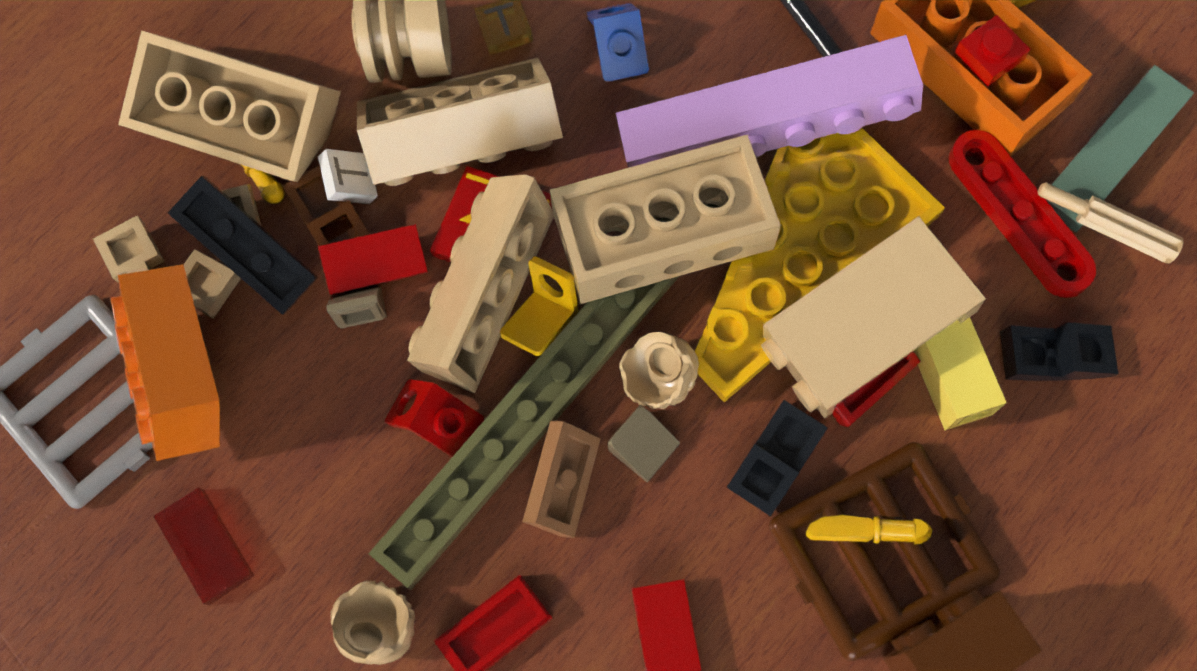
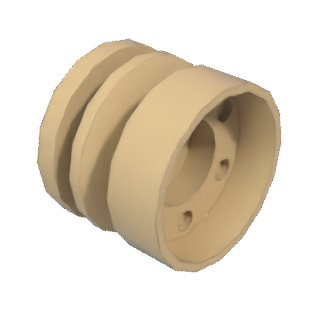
[351,0,452,83]

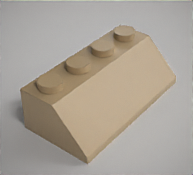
[118,30,341,182]
[357,58,563,186]
[407,174,554,393]

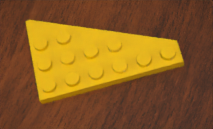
[695,128,945,403]

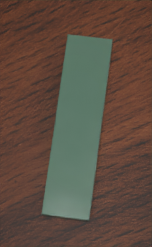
[1046,65,1194,232]

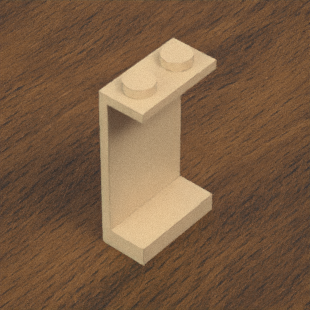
[761,216,986,418]

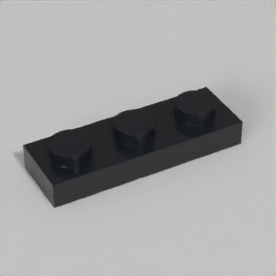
[168,176,319,315]

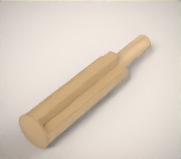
[1038,182,1184,264]

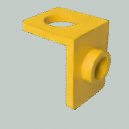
[500,256,579,356]

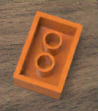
[110,264,220,461]

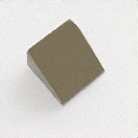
[326,285,387,329]
[608,405,680,483]

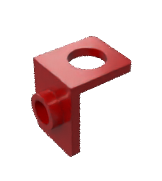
[384,379,484,457]

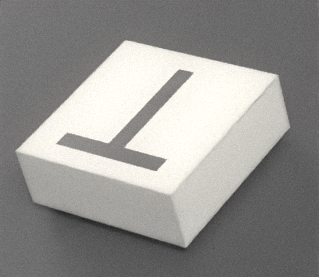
[318,149,378,204]

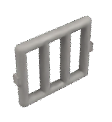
[0,295,153,509]

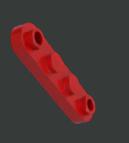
[949,130,1096,298]

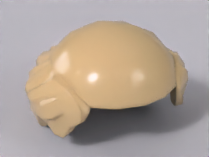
[619,332,699,410]
[330,580,415,665]

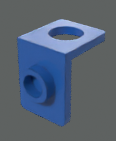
[587,3,649,82]

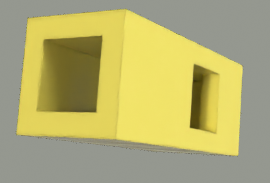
[914,317,1007,431]

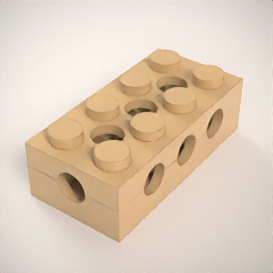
[550,134,781,304]

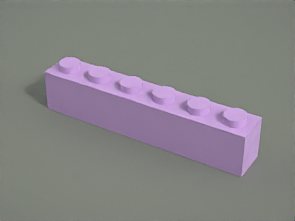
[616,35,923,168]

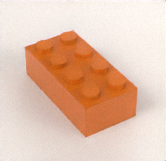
[870,0,1093,156]

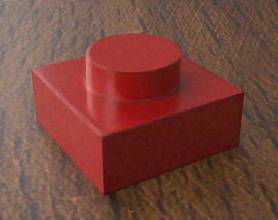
[955,15,1031,86]

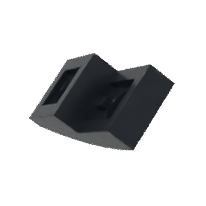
[1000,322,1119,381]
[726,400,828,517]

